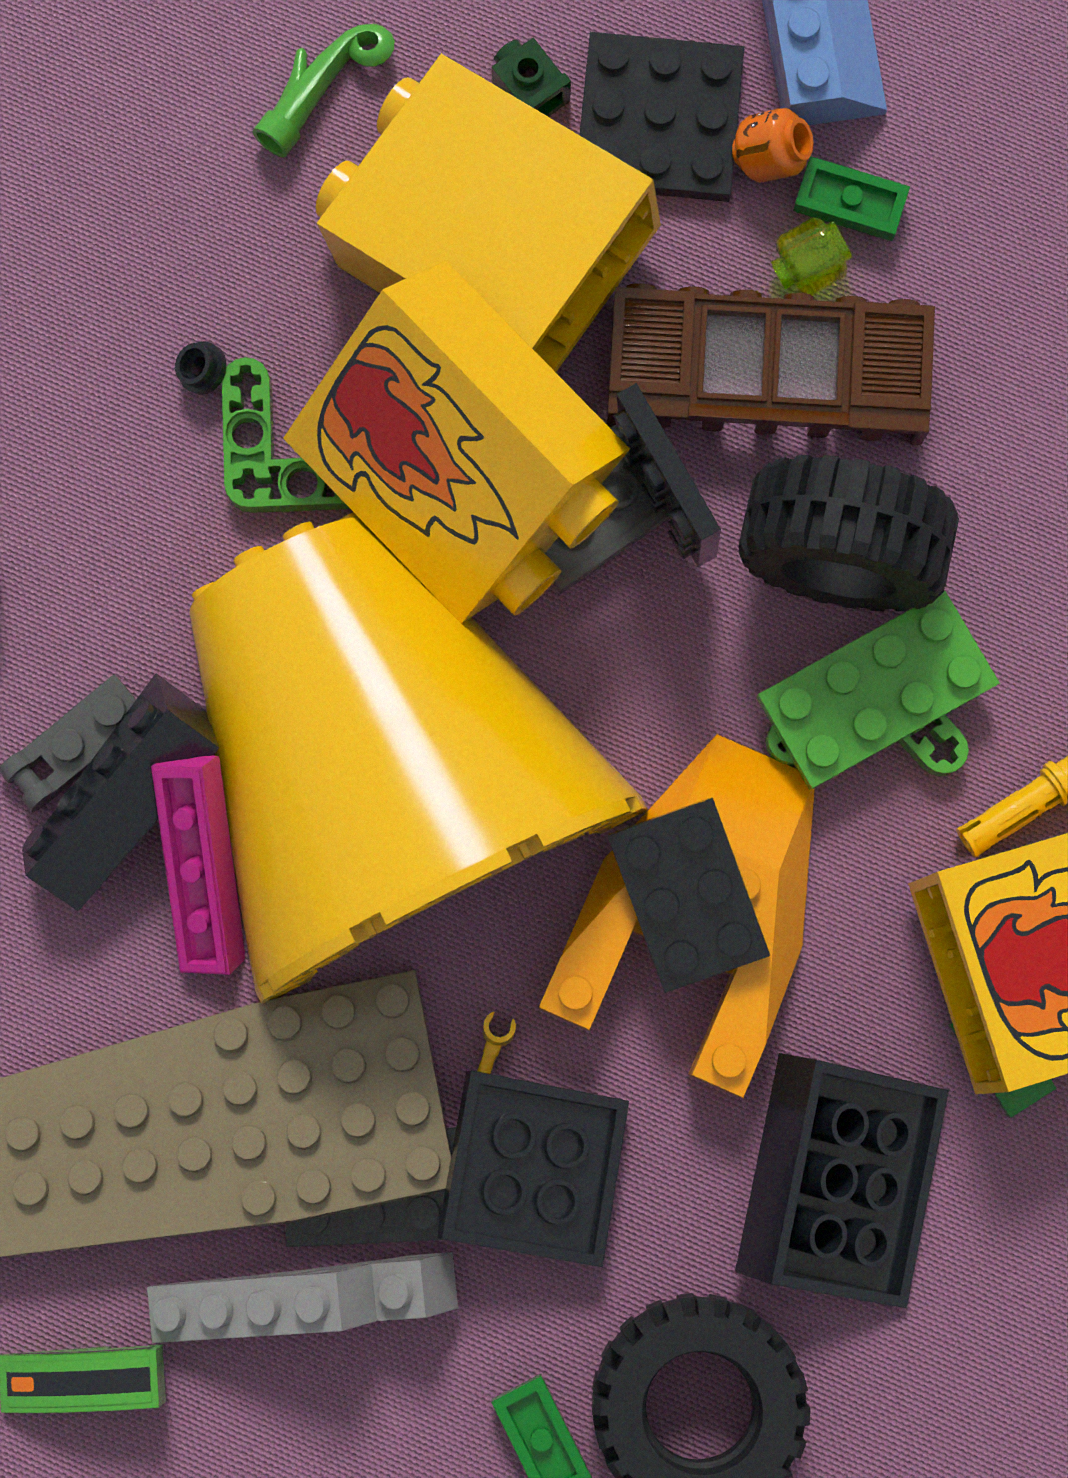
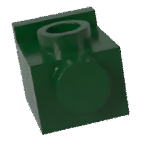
[491,37,571,117]

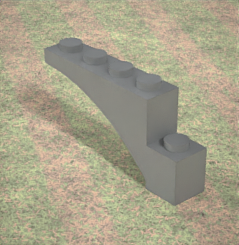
[147,1252,458,1343]

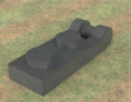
[0,674,136,812]

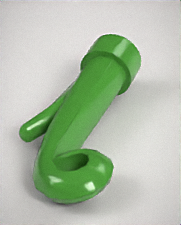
[252,23,395,157]

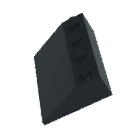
[735,1053,949,1308]

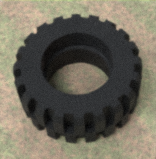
[738,455,959,612]
[591,1293,810,1478]

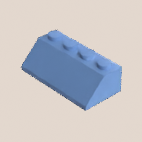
[762,0,887,125]

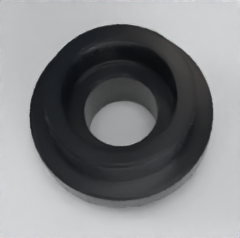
[175,341,226,395]

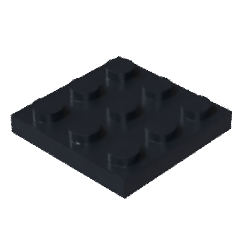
[579,32,744,202]
[613,383,721,567]
[437,1070,629,1267]

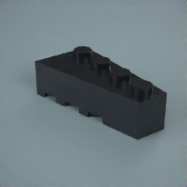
[22,673,219,911]

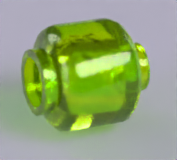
[770,217,853,295]

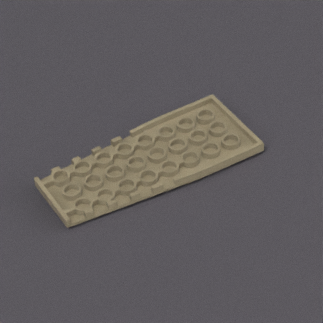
[0,970,452,1258]

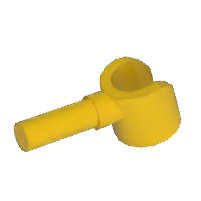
[477,1012,516,1074]

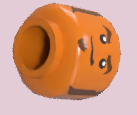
[732,108,814,183]

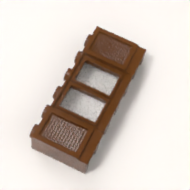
[606,283,935,445]

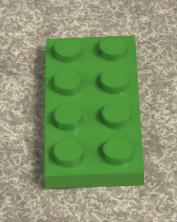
[756,590,1000,790]

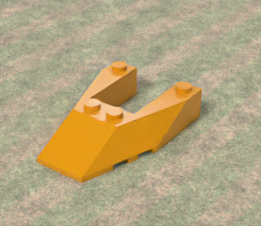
[539,734,815,1098]

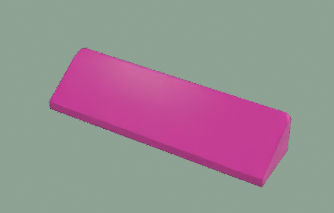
[151,756,245,975]

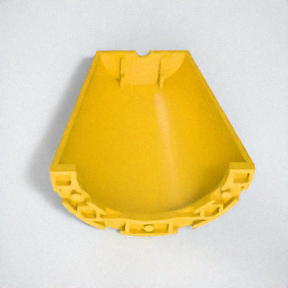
[189,512,648,1004]

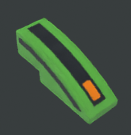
[0,1344,166,1413]

